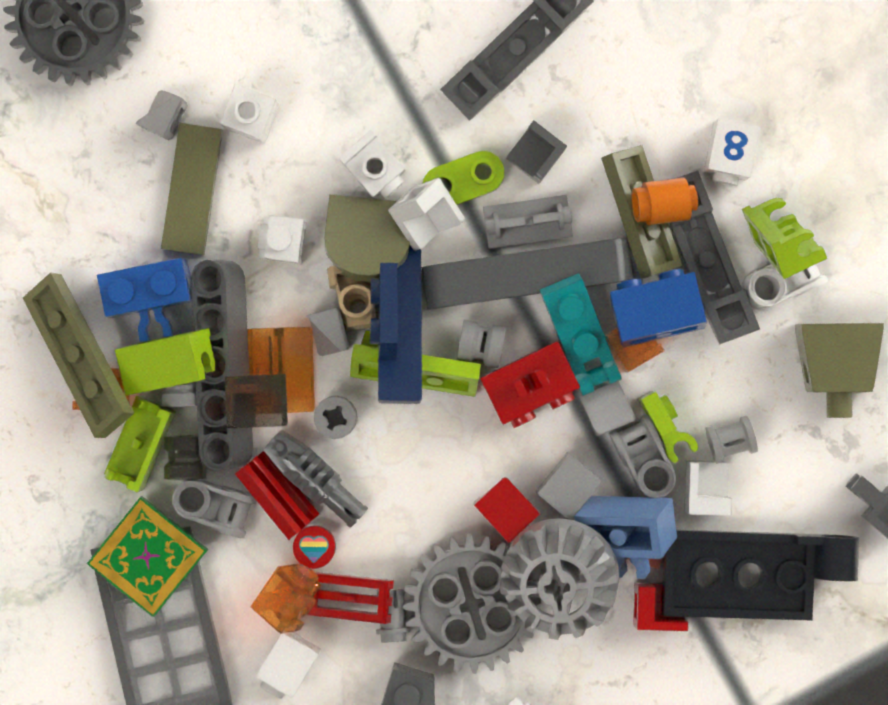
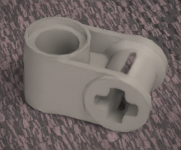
[608,414,676,498]
[172,478,257,538]

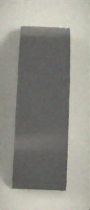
[440,0,594,121]
[670,170,760,345]

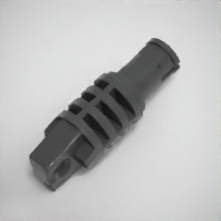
[264,430,368,528]

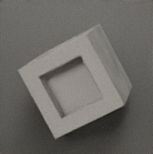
[535,452,601,520]

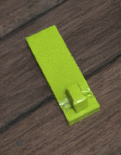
[350,330,481,397]

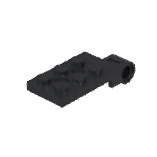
[662,529,860,621]

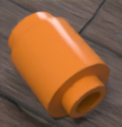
[631,177,698,225]

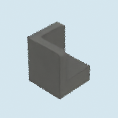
[506,120,567,184]

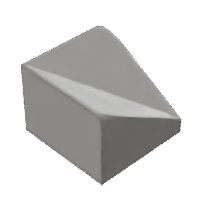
[136,90,188,141]
[306,308,350,356]

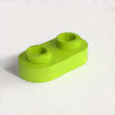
[422,151,504,205]

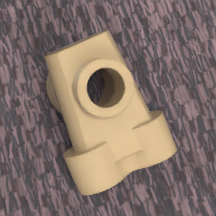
[327,266,376,331]

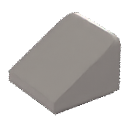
[579,381,637,436]

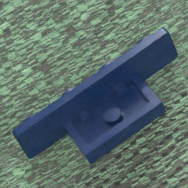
[370,245,422,404]

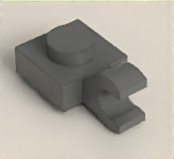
[845,473,888,539]

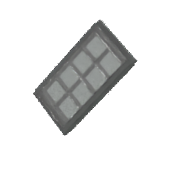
[90,526,233,705]

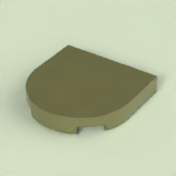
[324,194,410,282]

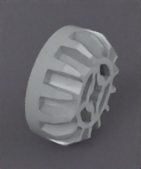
[500,518,619,640]

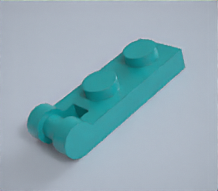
[539,273,622,396]

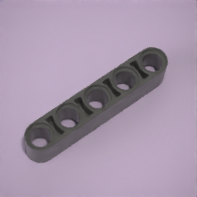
[421,238,634,310]
[191,260,253,471]

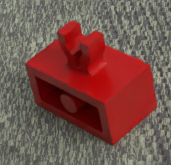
[480,341,580,428]

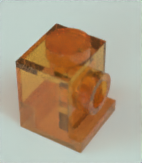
[250,564,321,634]

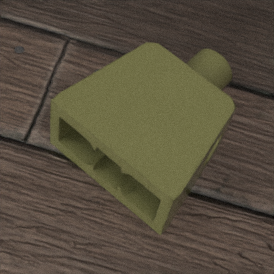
[795,323,884,418]

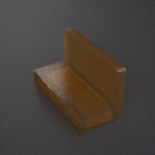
[248,327,315,414]

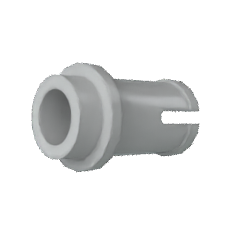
[376,589,410,643]

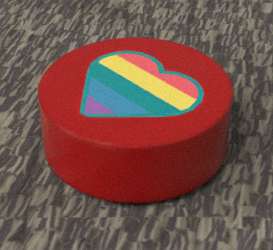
[293,525,336,569]

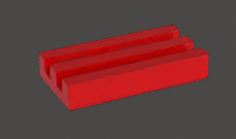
[235,451,320,540]
[307,572,394,624]

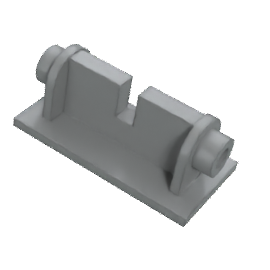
[483,195,573,249]

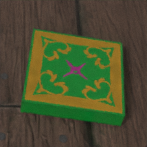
[87,496,209,617]

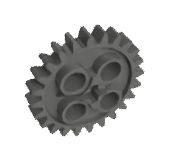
[3,0,144,86]

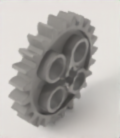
[403,533,541,674]

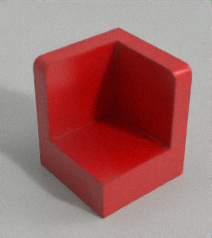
[473,477,540,543]
[633,582,689,631]

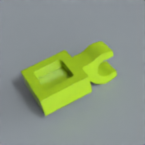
[637,391,698,463]

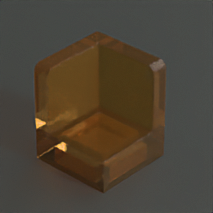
[604,327,665,373]

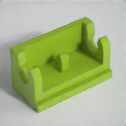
[742,198,828,279]
[115,328,215,396]
[104,396,176,493]

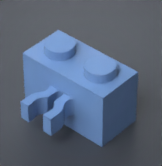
[574,496,677,579]

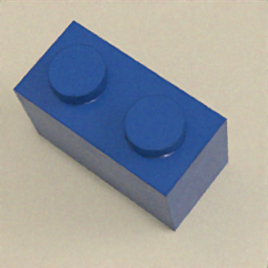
[610,269,707,348]

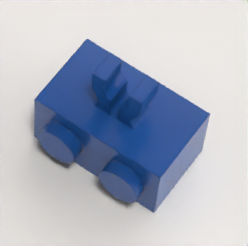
[97,258,192,342]

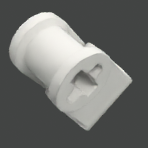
[741,263,828,308]

